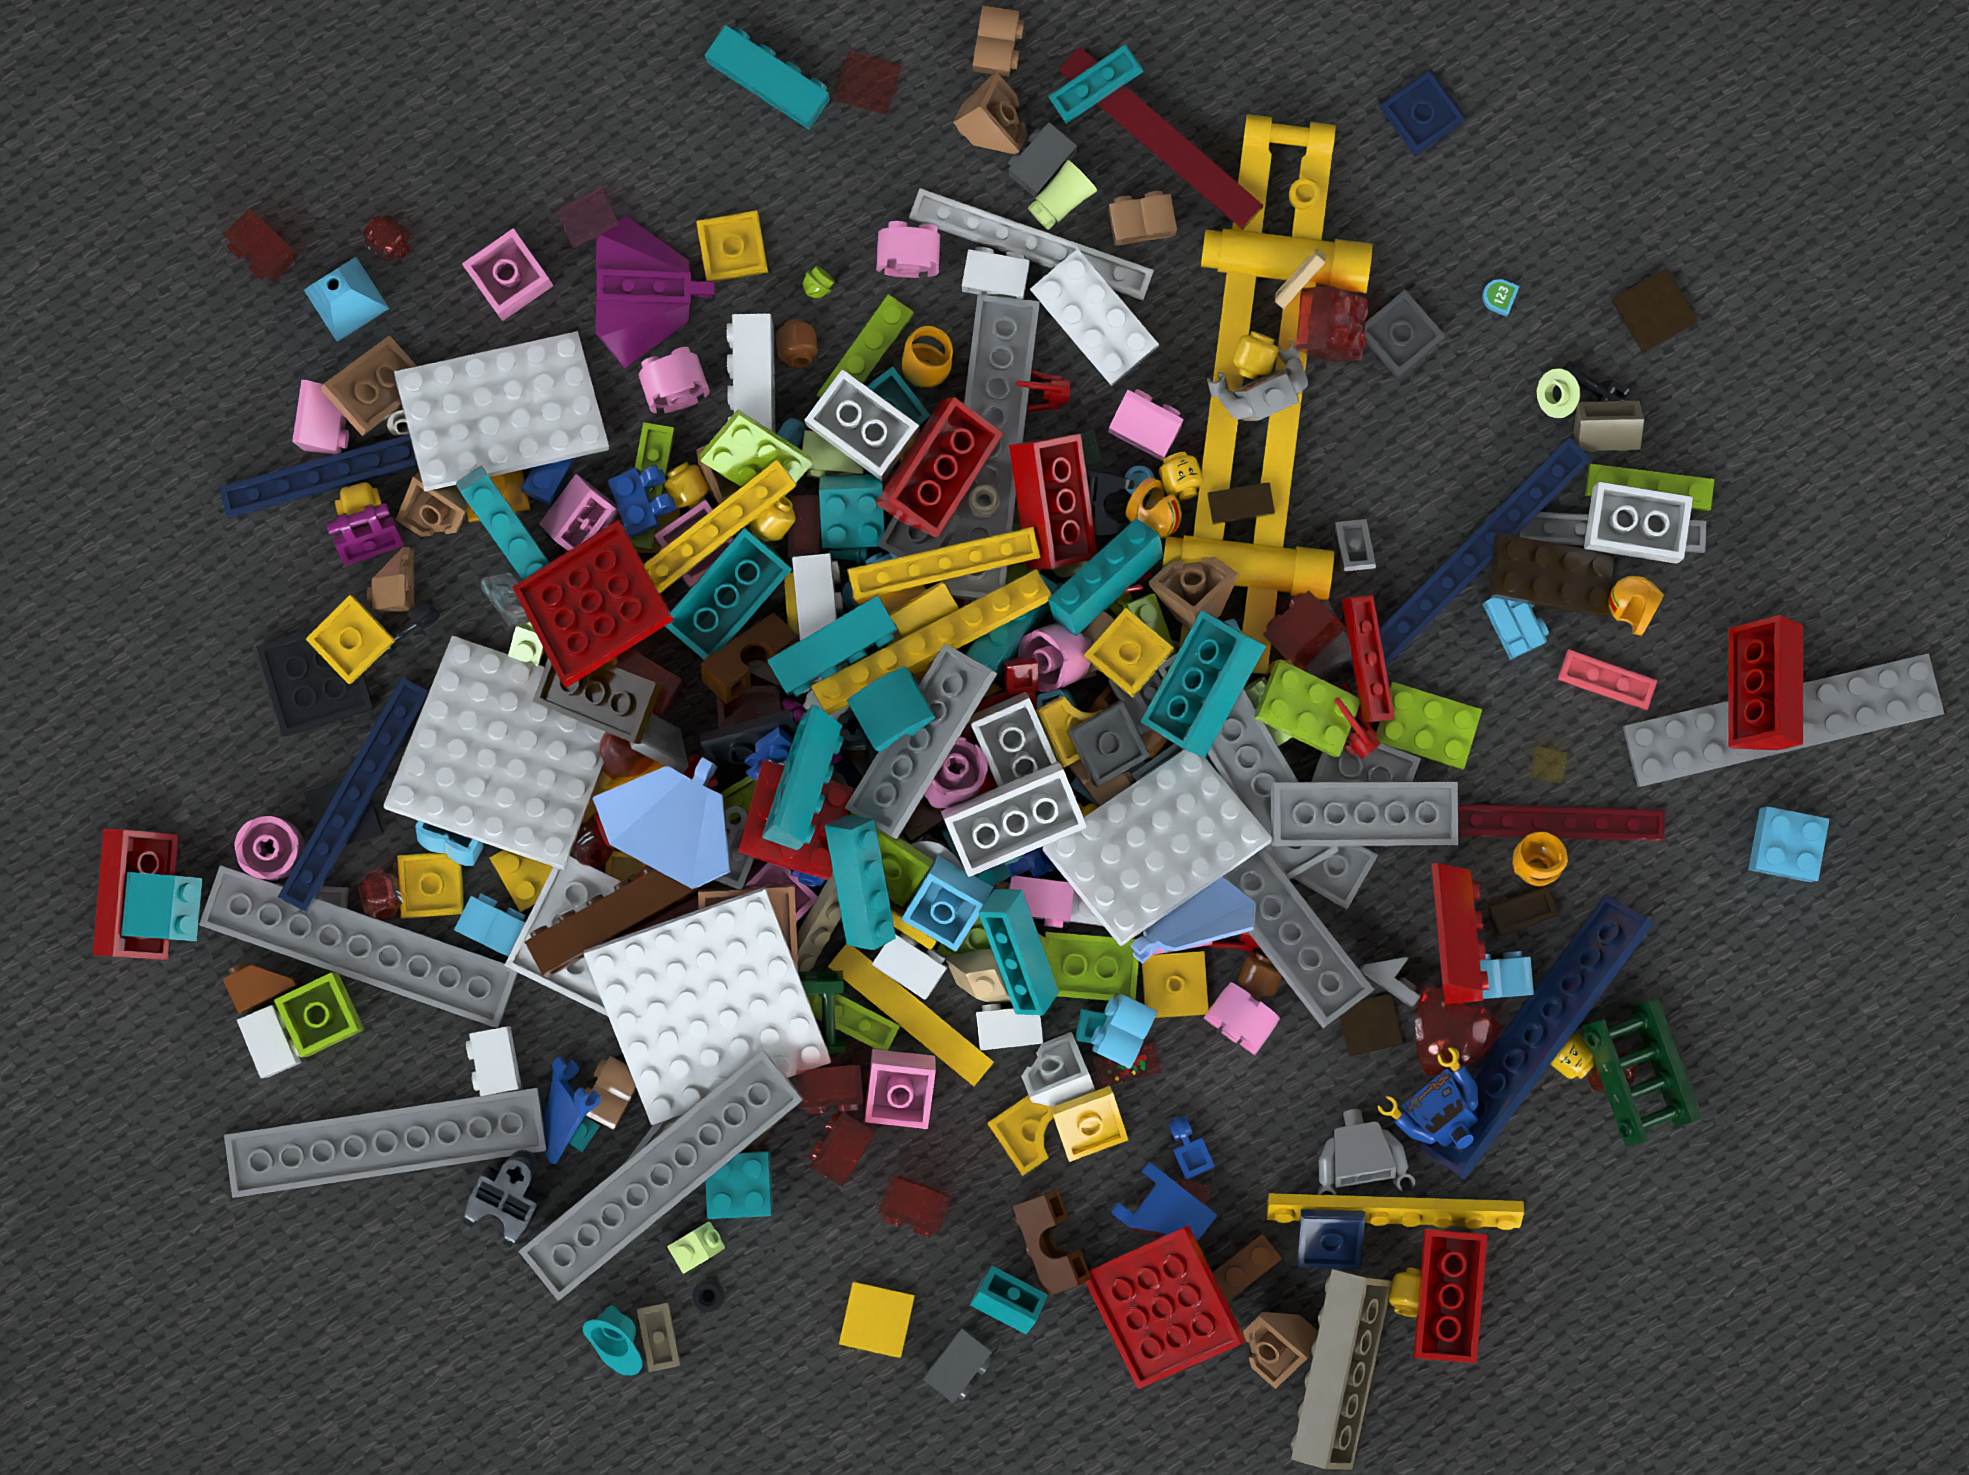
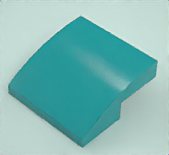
[847,666,936,752]

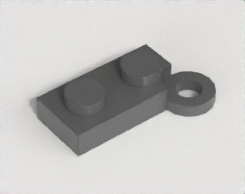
[714,806,754,890]

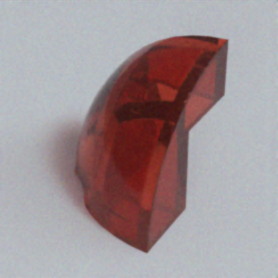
[1415,987,1502,1076]

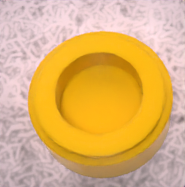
[1289,178,1321,211]

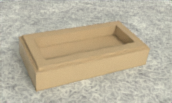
[1275,248,1326,309]

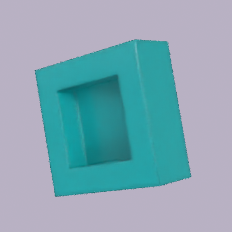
[1075,1008,1107,1043]
[569,1115,601,1152]

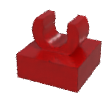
[1004,657,1038,695]

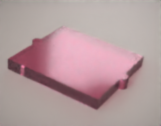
[557,187,619,248]

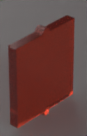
[835,52,901,115]

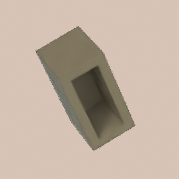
[1574,401,1644,452]

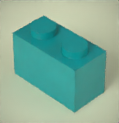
[970,1266,1048,1334]

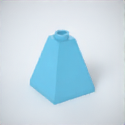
[304,257,390,342]

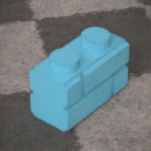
[1482,598,1549,660]

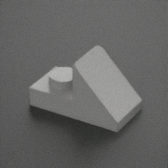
[1335,519,1376,571]
[1359,957,1420,1007]

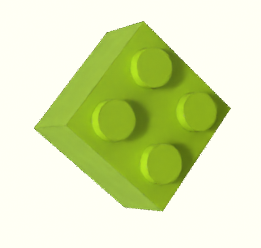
[274,972,365,1057]

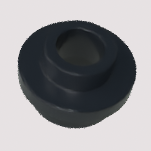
[692,1280,724,1312]

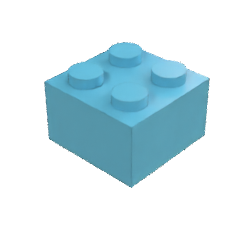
[1748,807,1829,882]
[901,855,993,951]

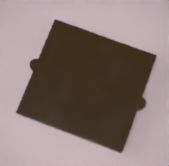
[1340,994,1403,1057]

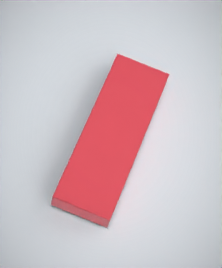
[1557,649,1658,710]

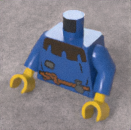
[1378,1047,1479,1149]

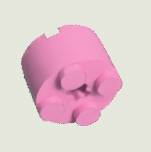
[876,221,940,278]
[638,347,710,413]
[1018,622,1092,692]
[924,736,988,809]
[235,816,305,880]
[1204,982,1280,1055]

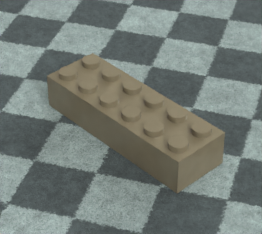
[1291,1269,1392,1470]

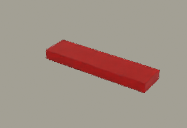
[1342,595,1395,723]

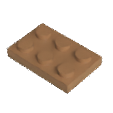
[320,335,417,436]

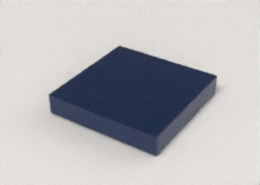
[1379,70,1466,156]
[1297,1209,1365,1269]

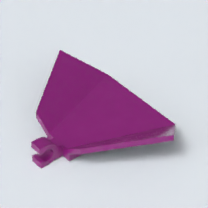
[596,215,714,369]

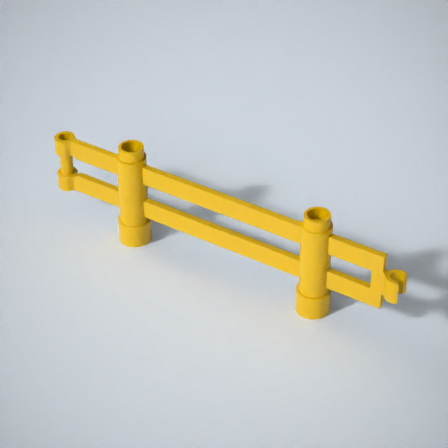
[1162,114,1373,675]

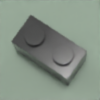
[1008,122,1077,197]
[923,1326,993,1403]

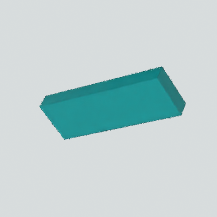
[1048,44,1144,124]

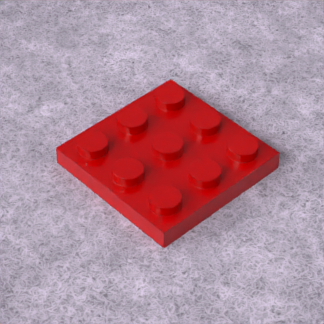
[737,760,855,880]

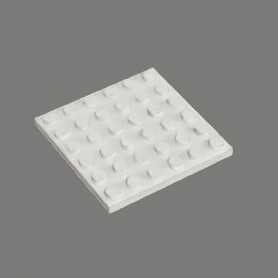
[384,636,615,870]
[584,887,831,1125]

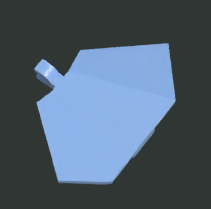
[592,757,730,889]
[1131,877,1256,964]

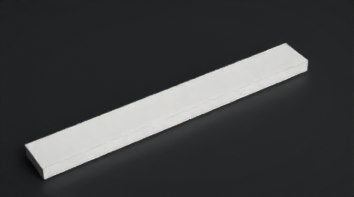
[909,188,1154,301]

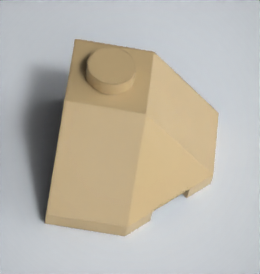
[945,948,1011,1004]

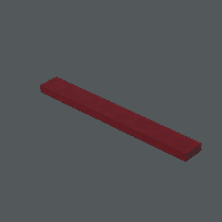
[1058,47,1263,230]
[1458,804,1665,842]

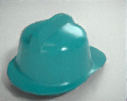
[582,1305,642,1376]

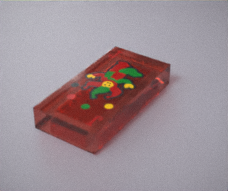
[1092,1042,1161,1088]

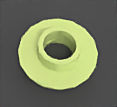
[1537,369,1580,418]

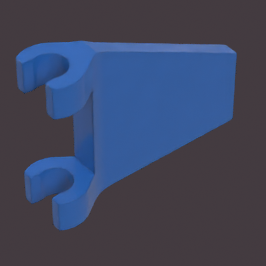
[543,1057,601,1164]
[1111,1162,1217,1240]

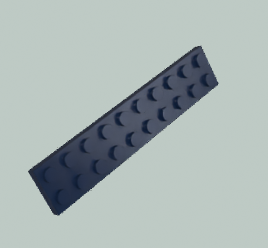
[1419,894,1653,1180]

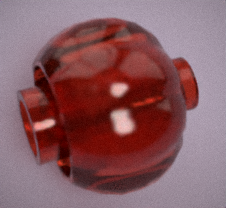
[599,732,654,779]

